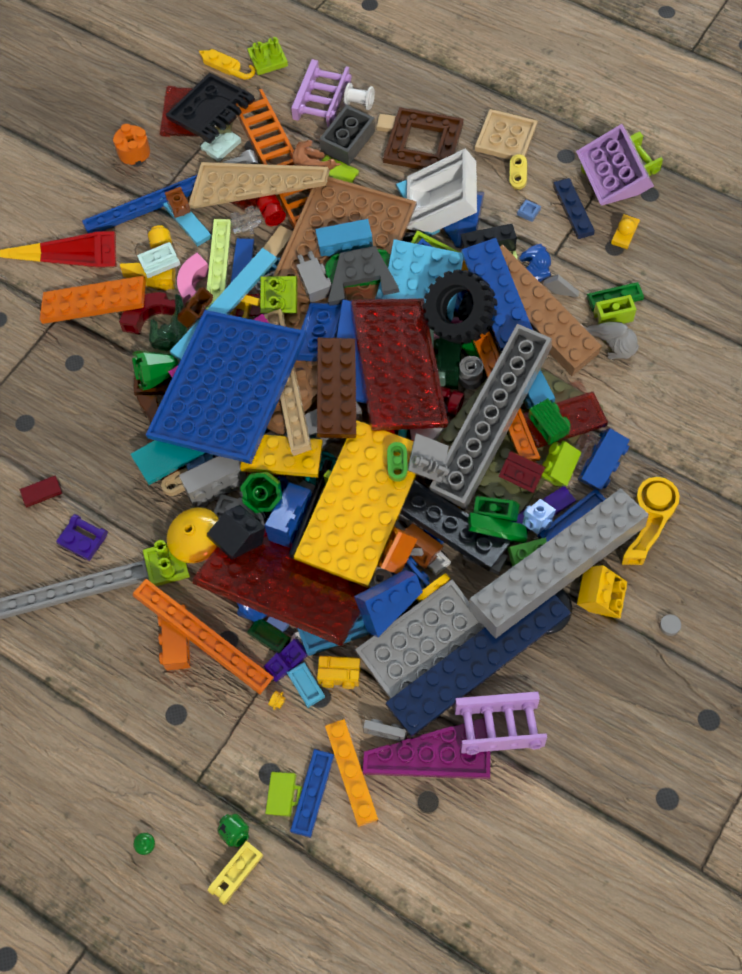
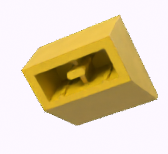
[577,565,627,619]

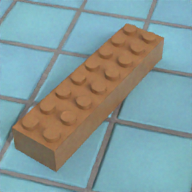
[500,244,602,376]

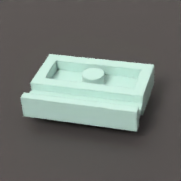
[200,132,241,162]
[137,242,180,278]

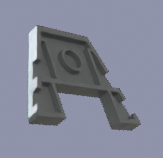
[328,246,400,306]

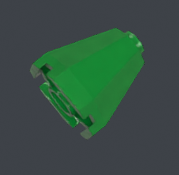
[132,351,179,390]
[240,472,282,513]

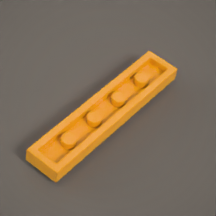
[325,719,378,827]

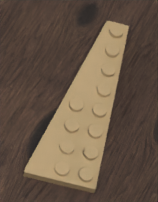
[189,162,330,209]

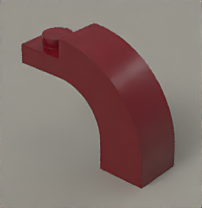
[119,292,183,335]

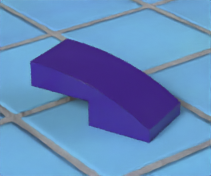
[263,639,308,682]

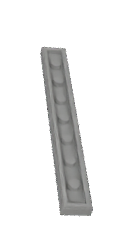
[0,560,149,620]

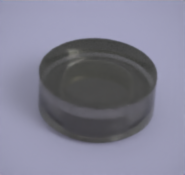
[417,791,439,814]

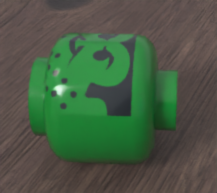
[217,814,249,847]

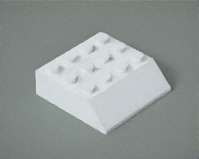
[407,148,477,233]

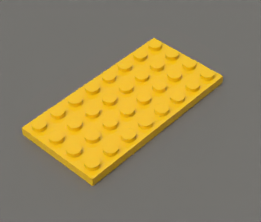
[294,420,416,588]

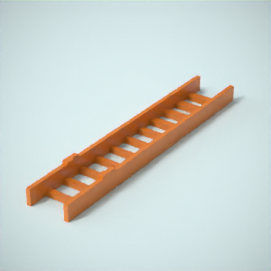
[236,89,312,229]

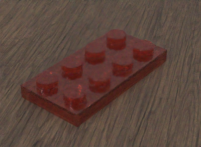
[523,391,608,448]

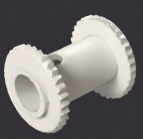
[344,83,375,110]

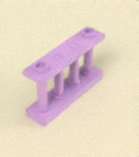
[291,59,352,127]
[454,692,547,755]

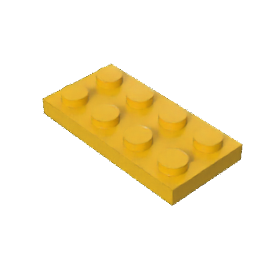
[240,435,323,478]

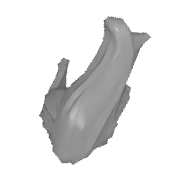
[585,322,639,360]

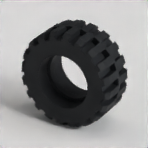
[423,269,498,344]

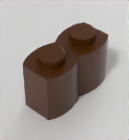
[177,287,213,328]

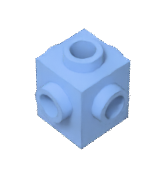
[522,499,556,534]

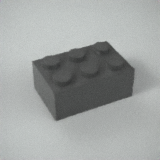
[319,105,375,165]

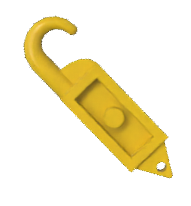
[199,49,255,80]

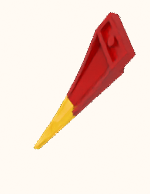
[0,231,117,268]

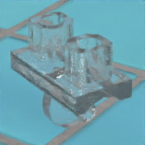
[230,206,263,235]

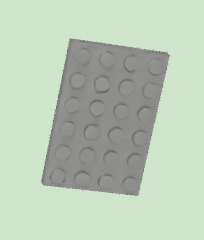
[355,580,485,699]

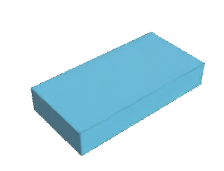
[287,662,325,708]

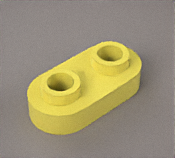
[509,154,527,190]

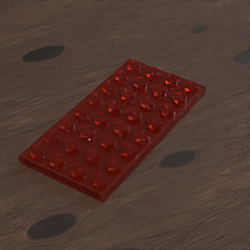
[350,298,448,431]
[193,544,369,646]

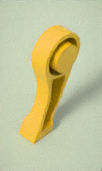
[622,477,680,565]

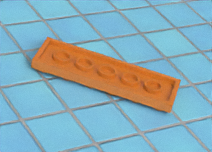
[40,276,146,324]

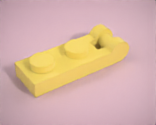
[207,841,264,905]

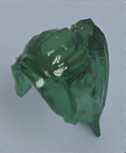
[149,294,187,352]

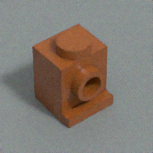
[165,187,191,218]

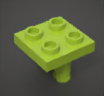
[247,37,288,75]
[260,276,297,314]
[143,540,190,586]

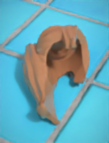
[292,140,340,170]

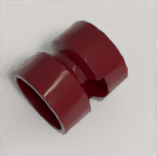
[432,386,465,416]

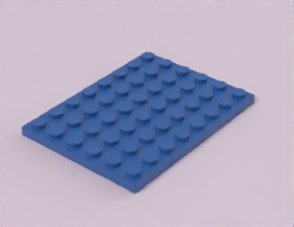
[146,310,307,464]

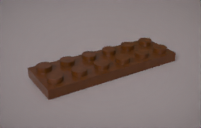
[317,337,356,438]

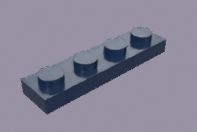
[553,178,595,239]

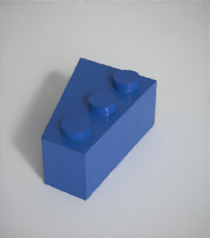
[265,483,312,548]
[354,570,423,637]

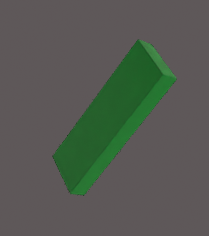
[586,282,644,312]
[468,512,527,543]

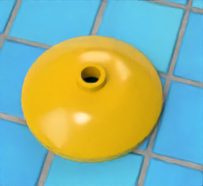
[167,507,219,563]

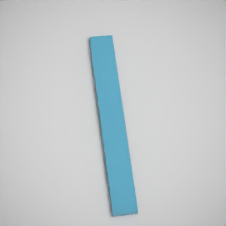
[170,248,277,361]

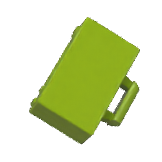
[265,772,303,817]

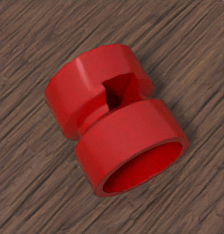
[256,195,286,226]

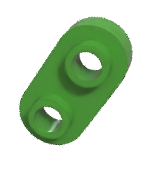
[387,442,408,482]

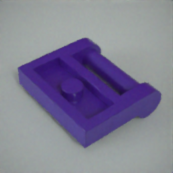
[56,514,108,561]

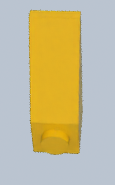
[120,263,176,290]

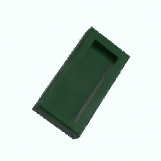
[247,619,291,653]

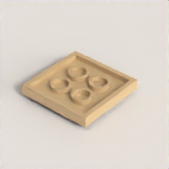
[475,109,538,162]

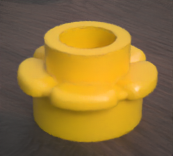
[268,691,286,710]

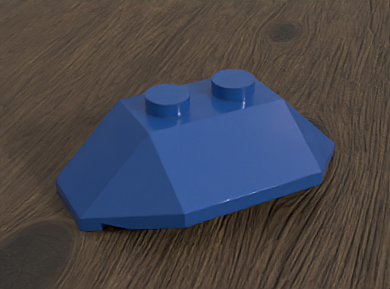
[443,192,484,248]

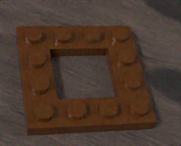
[383,107,464,170]

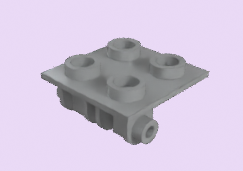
[408,433,449,483]

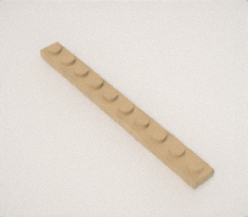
[264,309,312,456]

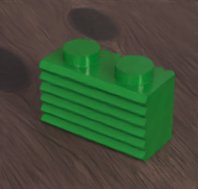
[528,398,571,445]
[473,496,520,521]

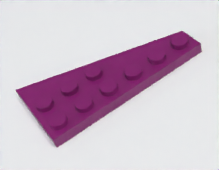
[363,717,491,779]

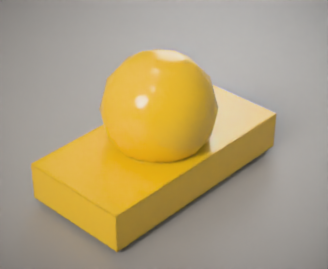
[611,214,640,250]

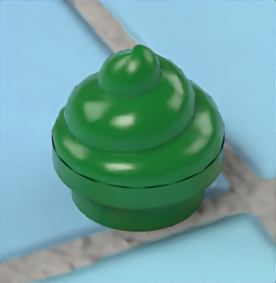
[133,833,155,855]

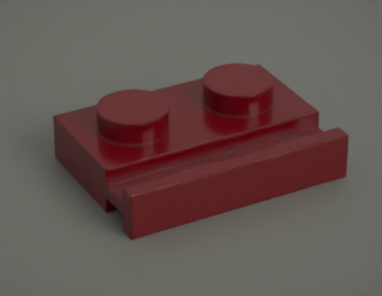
[498,451,546,493]

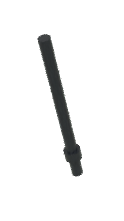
[288,460,332,559]

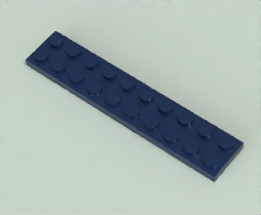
[386,595,571,737]

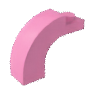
[177,253,209,305]

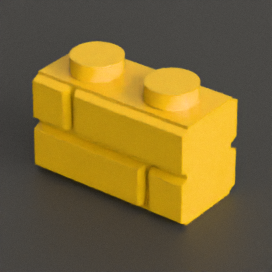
[317,656,361,689]

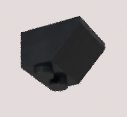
[207,505,265,560]

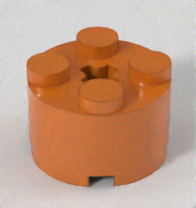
[113,124,150,165]

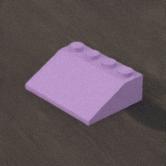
[576,124,654,206]

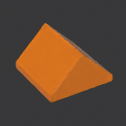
[378,526,417,574]

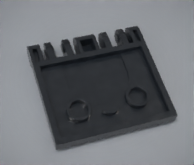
[166,72,255,144]

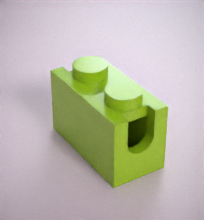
[593,295,637,324]
[542,441,582,486]

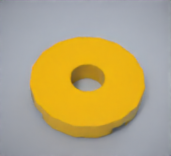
[416,573,450,603]

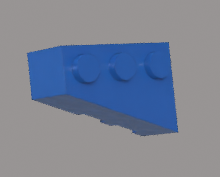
[578,428,630,491]

